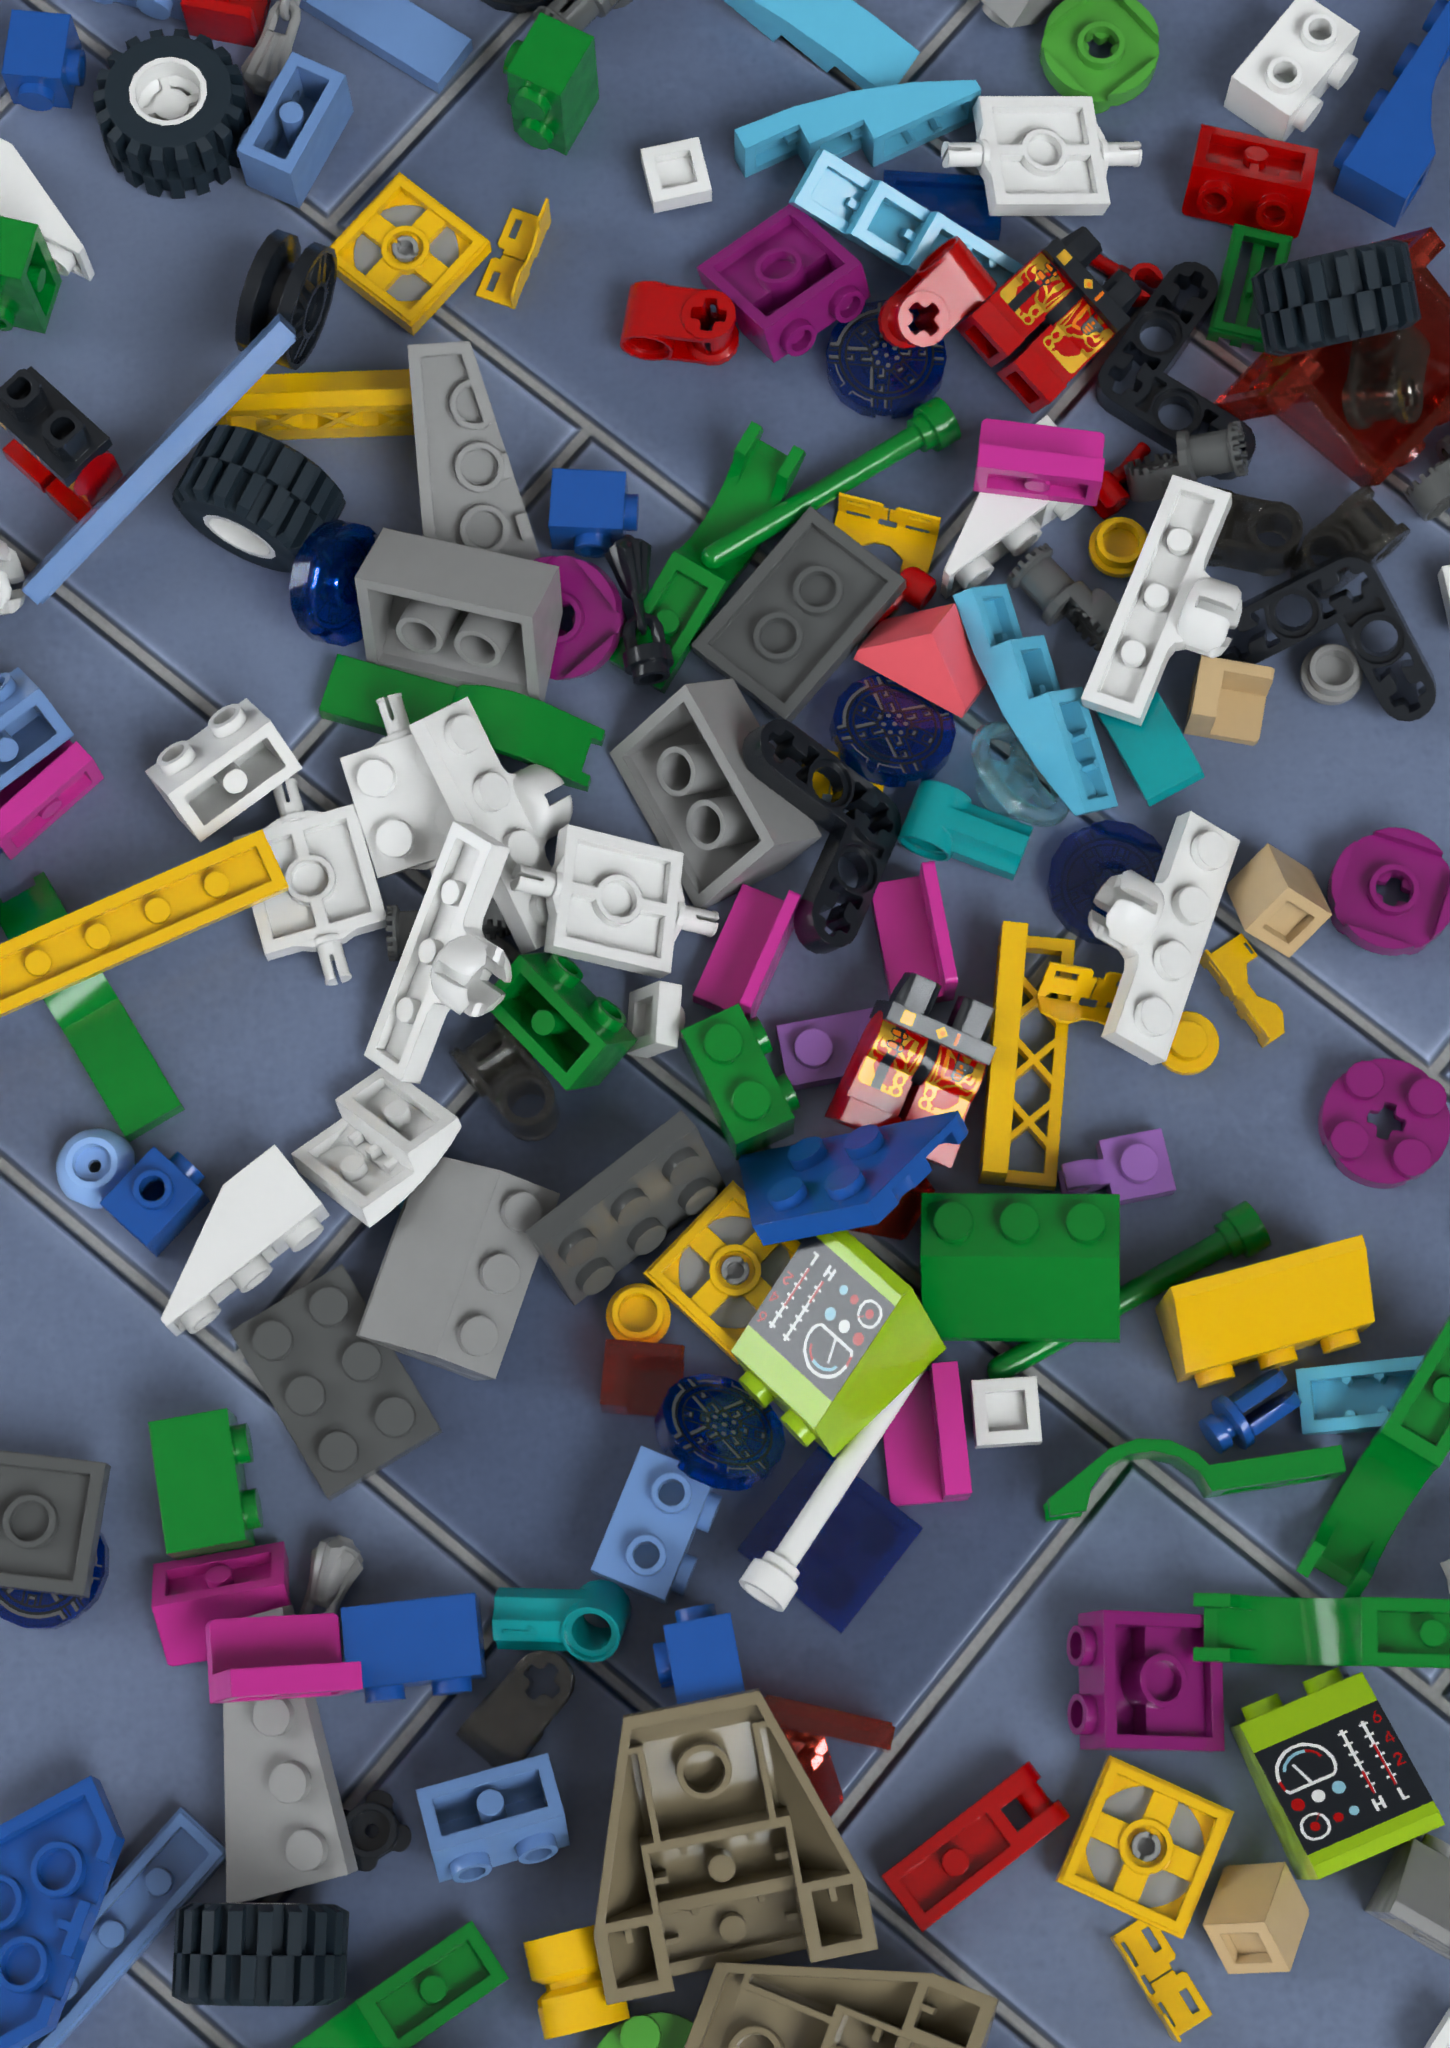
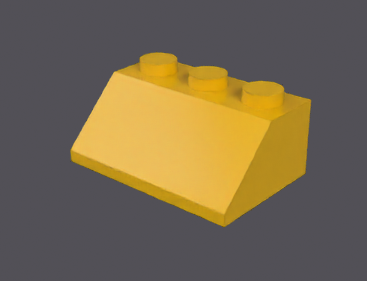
[1155,1235,1375,1388]

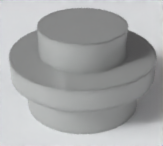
[1300,644,1363,705]

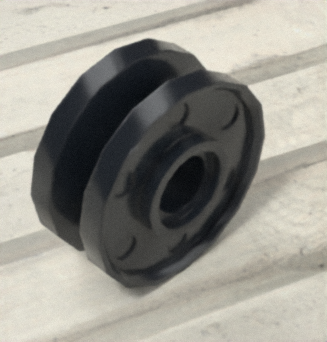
[235,229,337,370]

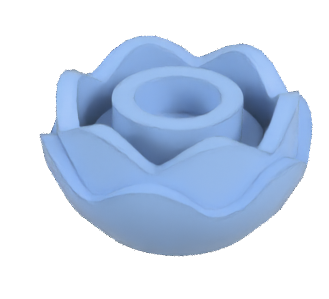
[56,1128,135,1209]

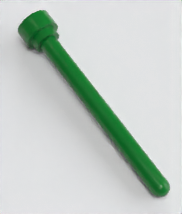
[701,397,961,570]
[987,1201,1271,1379]

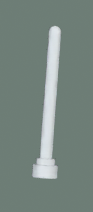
[739,1368,927,1612]

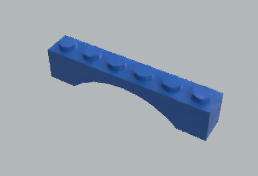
[1333,0,1450,228]

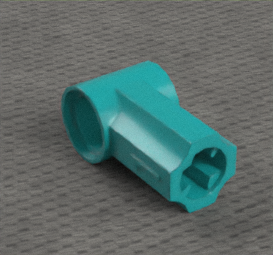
[897,780,1033,881]
[492,1579,632,1663]

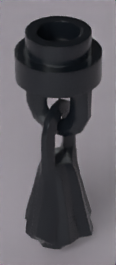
[604,534,674,685]

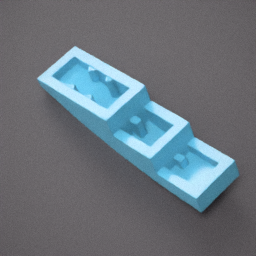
[723,0,920,89]
[734,80,981,178]
[788,149,1023,292]
[953,584,1118,816]
[1295,1355,1425,1435]

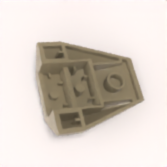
[593,1688,878,2005]
[684,1962,999,2048]

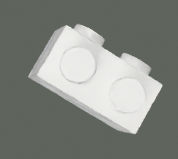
[1223,0,1360,142]
[145,698,302,843]

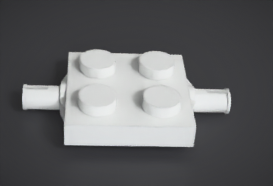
[941,96,1142,216]
[340,693,455,878]
[233,778,390,986]
[510,824,719,979]

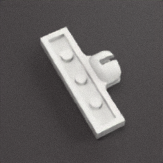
[1081,475,1243,726]
[408,696,573,954]
[1088,811,1240,1065]
[364,821,512,1084]

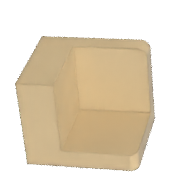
[1184,655,1275,746]
[1226,843,1333,958]
[1203,1862,1309,1974]

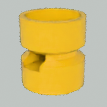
[523,1925,630,2040]

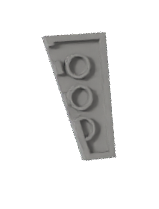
[407,341,541,560]
[223,1605,358,1903]

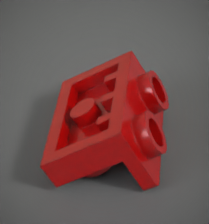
[1182,124,1319,239]

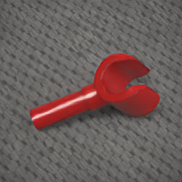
[1089,254,1163,307]
[1092,442,1151,520]
[866,567,937,635]

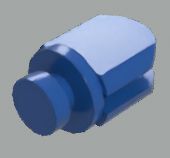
[1199,1368,1302,1454]

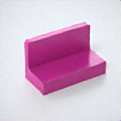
[973,418,1105,506]
[0,740,104,860]
[871,861,958,1003]
[693,884,801,1021]
[883,1361,972,1507]
[151,1541,292,1666]
[205,1613,363,1704]

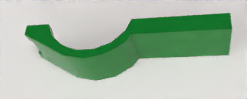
[609,421,806,694]
[319,654,605,792]
[0,872,185,1142]
[1296,1315,1450,1598]
[1042,1438,1346,1523]
[1193,1593,1450,1669]
[291,1920,509,2048]

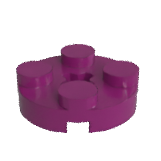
[534,555,627,681]
[1327,827,1450,956]
[1318,1058,1450,1189]

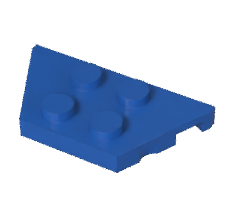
[738,1110,969,1246]

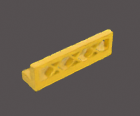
[216,369,414,440]
[978,921,1075,1191]

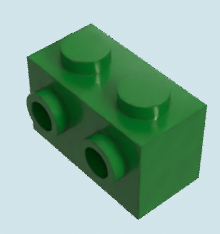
[503,12,599,155]
[0,216,62,334]
[490,952,638,1091]
[681,1004,800,1160]
[148,1408,263,1560]

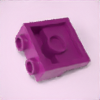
[696,204,871,363]
[1067,1610,1225,1752]

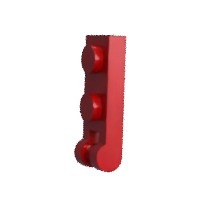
[880,1761,1071,1932]

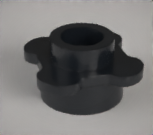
[343,1790,412,1872]

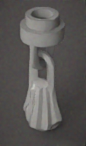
[241,0,301,97]
[299,1535,364,1615]

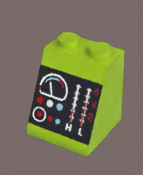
[731,1230,947,1457]
[1230,1666,1445,1880]

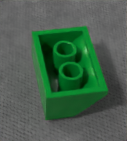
[920,1193,1120,1343]

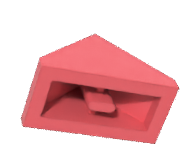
[854,603,987,718]

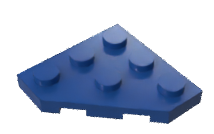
[0,1776,125,2048]

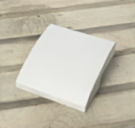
[291,1068,462,1228]

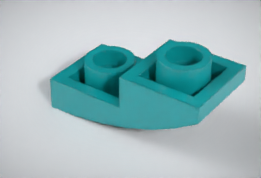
[1093,689,1205,807]

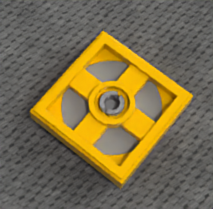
[330,172,492,336]
[643,1180,801,1365]
[1055,1755,1234,1939]

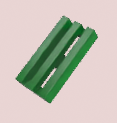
[1206,223,1293,353]

